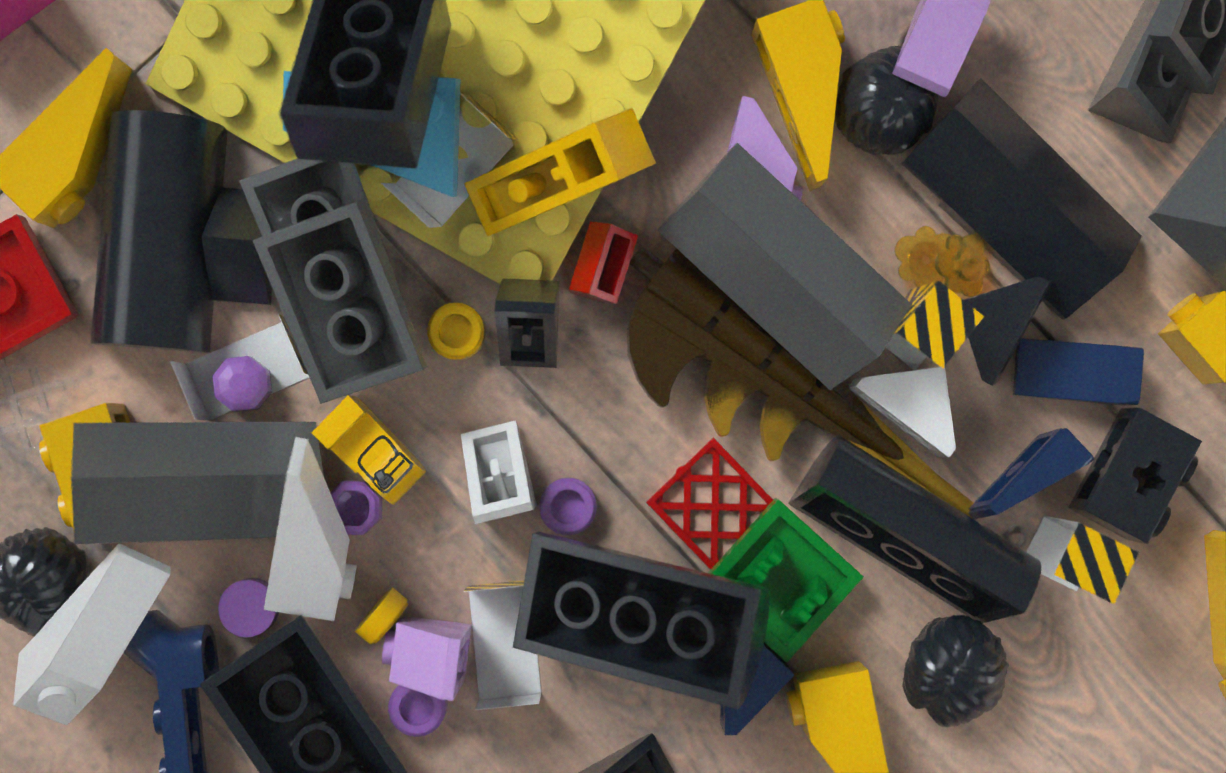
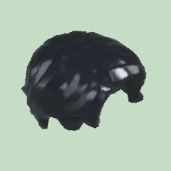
[836,46,938,155]
[0,527,90,636]
[902,615,1009,728]

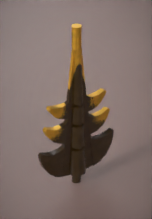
[627,246,974,518]

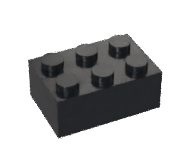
[279,0,451,169]

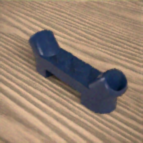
[123,610,219,773]

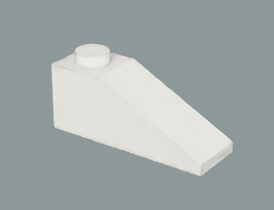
[264,437,357,621]
[13,543,170,725]

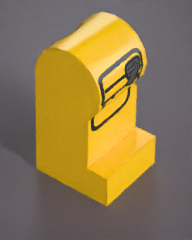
[311,395,426,505]

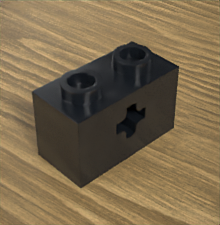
[1068,408,1202,544]

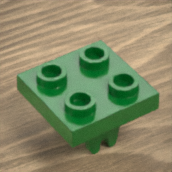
[708,498,864,663]

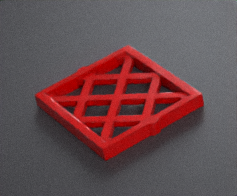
[646,437,773,570]

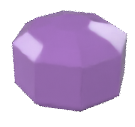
[212,356,272,412]
[330,481,382,535]

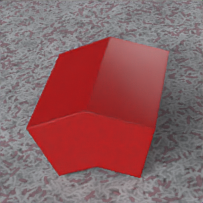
[569,221,638,304]

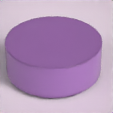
[539,478,597,536]
[218,578,279,637]
[388,685,448,737]

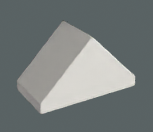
[847,367,956,458]
[461,420,537,524]

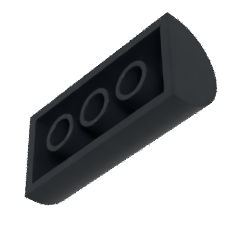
[90,110,228,353]
[788,435,1042,623]
[512,532,770,710]
[200,615,409,773]

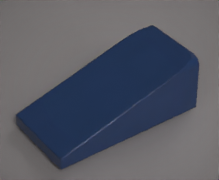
[1013,339,1144,406]
[968,428,1094,519]

